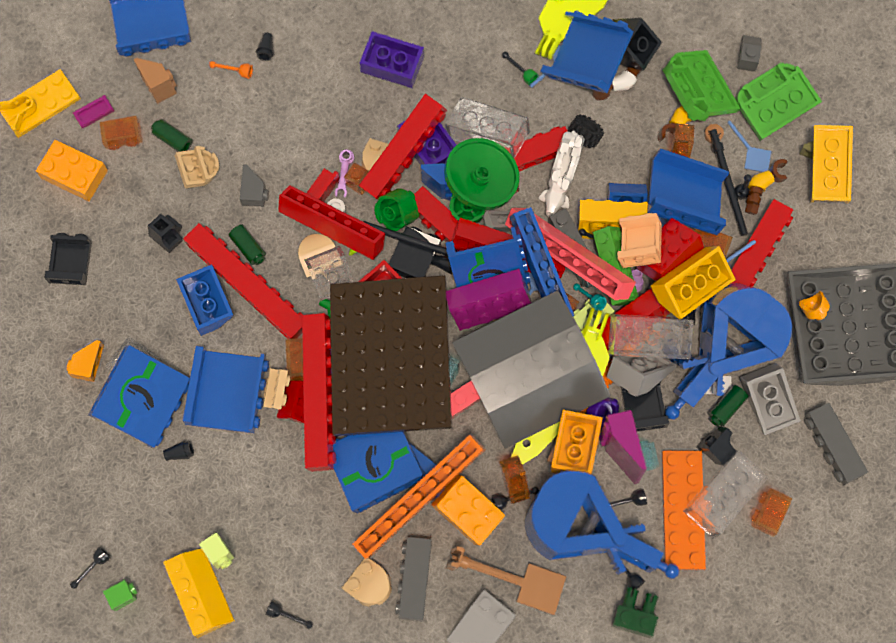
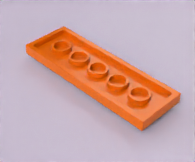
[662,451,706,570]

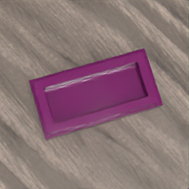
[72,95,114,129]

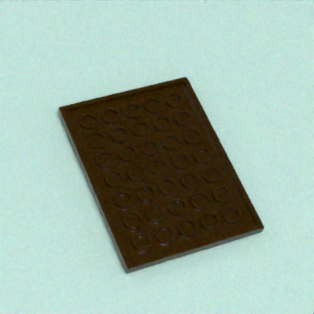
[330,275,452,436]

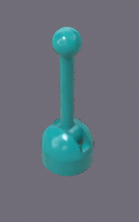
[573,283,607,311]

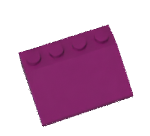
[599,410,647,484]

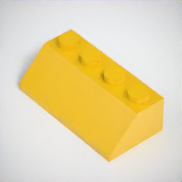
[577,199,648,239]
[651,246,736,319]
[163,548,235,638]

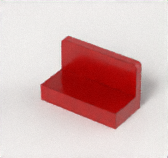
[306,168,340,202]
[277,380,304,424]

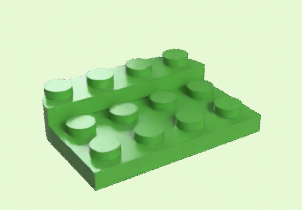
[663,50,740,121]
[735,62,822,141]

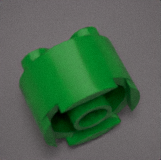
[374,188,419,231]

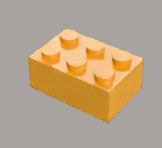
[36,140,108,202]
[551,410,602,475]
[431,475,505,546]

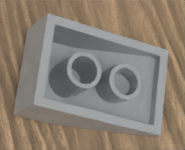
[607,347,677,396]
[740,363,801,435]
[446,590,516,643]

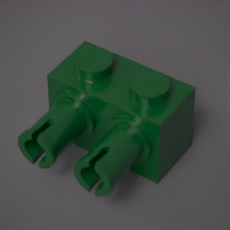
[612,587,659,638]

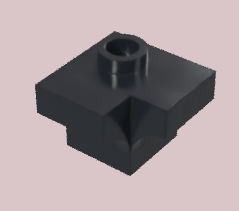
[147,214,182,253]
[696,427,736,465]

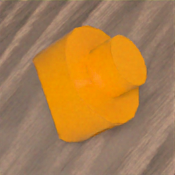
[799,291,830,320]

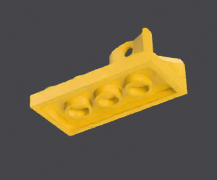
[0,69,81,138]
[810,125,853,204]

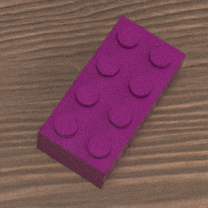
[446,269,532,330]

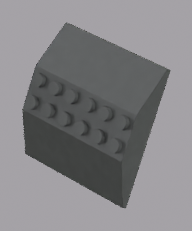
[788,263,896,386]
[452,290,611,449]

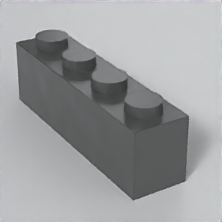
[805,403,868,486]
[395,537,432,622]

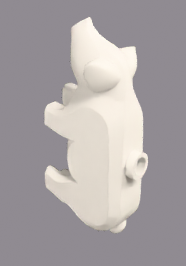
[538,131,585,217]

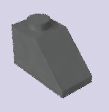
[737,35,762,72]
[240,164,269,207]

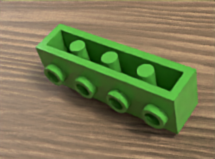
[593,226,638,306]

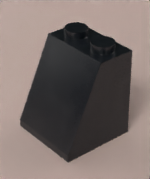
[612,18,662,71]

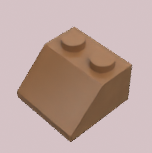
[133,58,177,104]

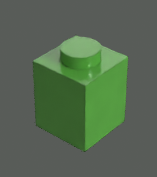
[103,580,137,611]

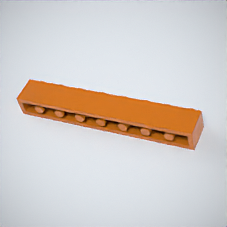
[352,435,486,559]

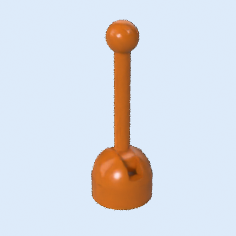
[209,61,253,79]

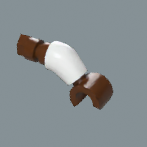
[593,67,641,101]

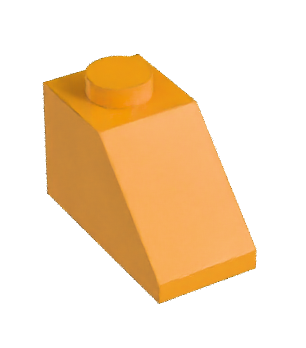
[67,340,104,382]

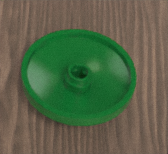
[444,138,519,210]

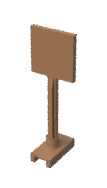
[445,546,566,615]

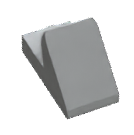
[483,210,511,232]

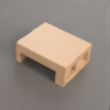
[618,213,662,268]

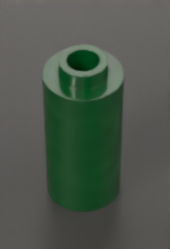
[151,119,193,152]
[228,224,266,265]
[709,385,748,427]

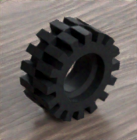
[568,114,604,148]

